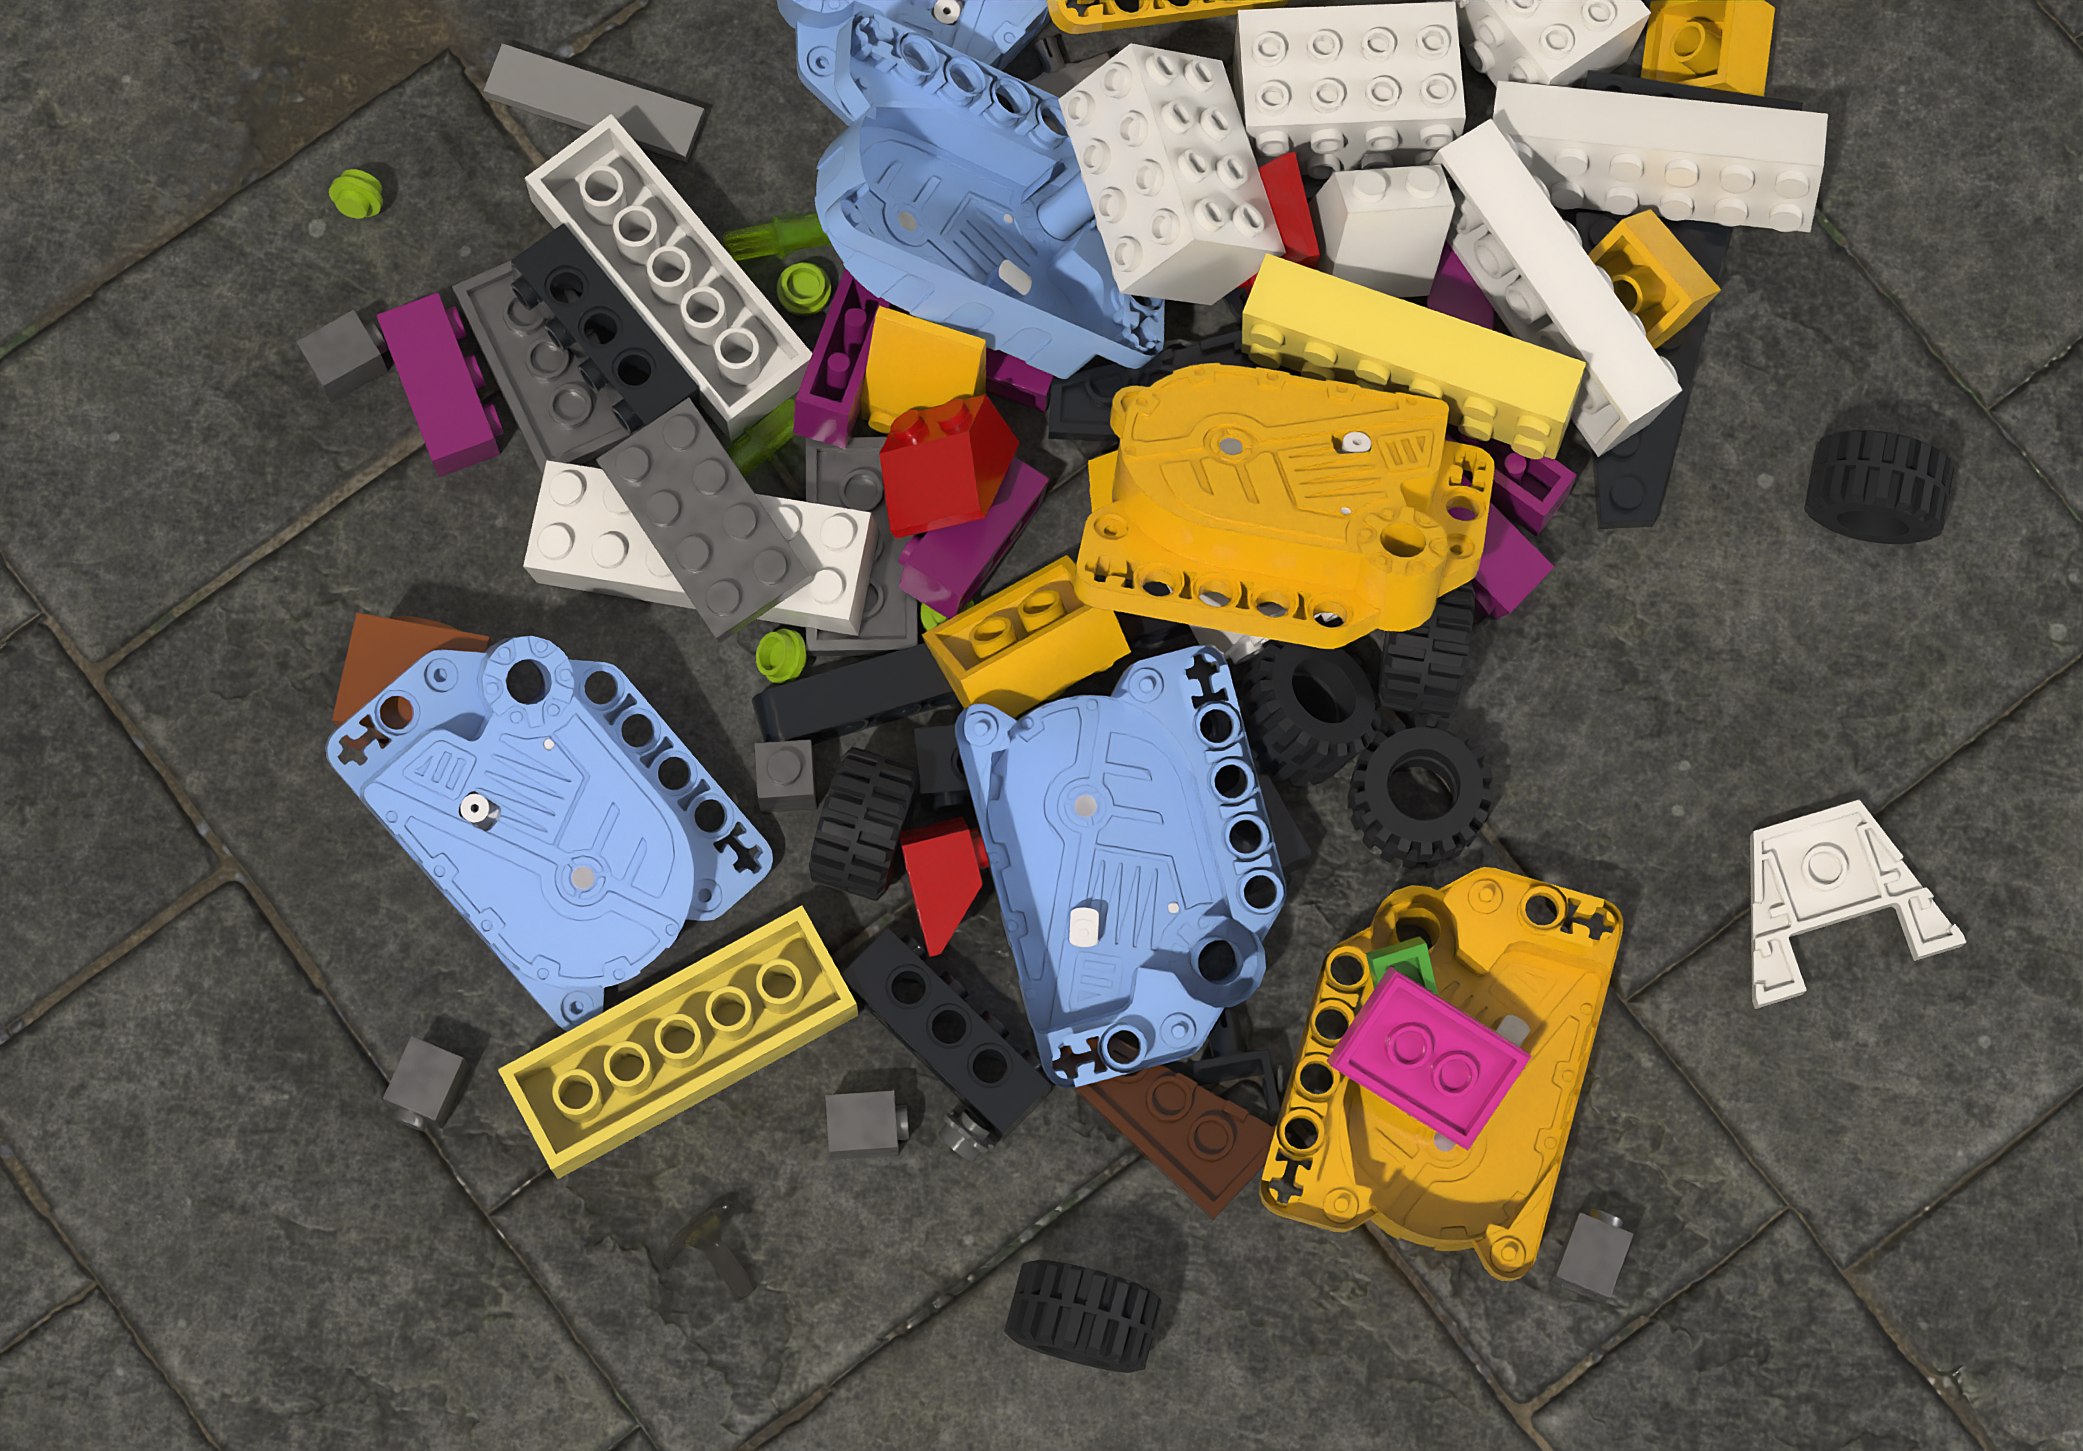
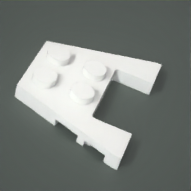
[1750,800,1966,1009]

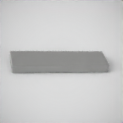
[483,44,705,163]

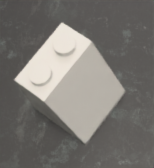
[1308,164,1455,298]

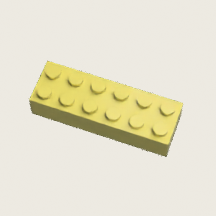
[1242,253,1586,460]
[498,905,859,1179]

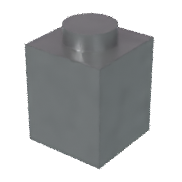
[296,310,389,403]
[755,740,817,813]
[383,1036,470,1131]
[825,1090,909,1160]
[1549,1209,1634,1304]

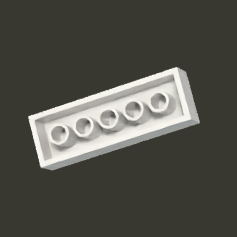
[1493,80,1828,232]
[525,114,812,442]
[1429,119,1682,457]
[523,460,880,636]

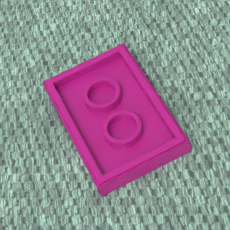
[1326,966,1532,1150]

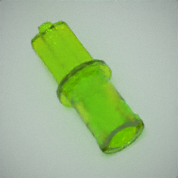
[722,213,832,261]
[726,399,795,478]

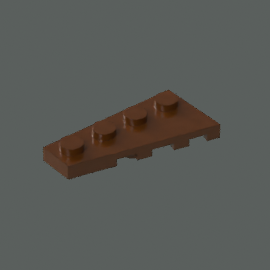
[1052,1036,1292,1220]

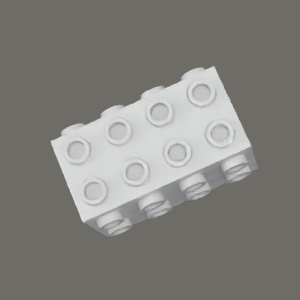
[1426,0,1651,89]
[1233,1,1466,179]
[1058,43,1286,305]

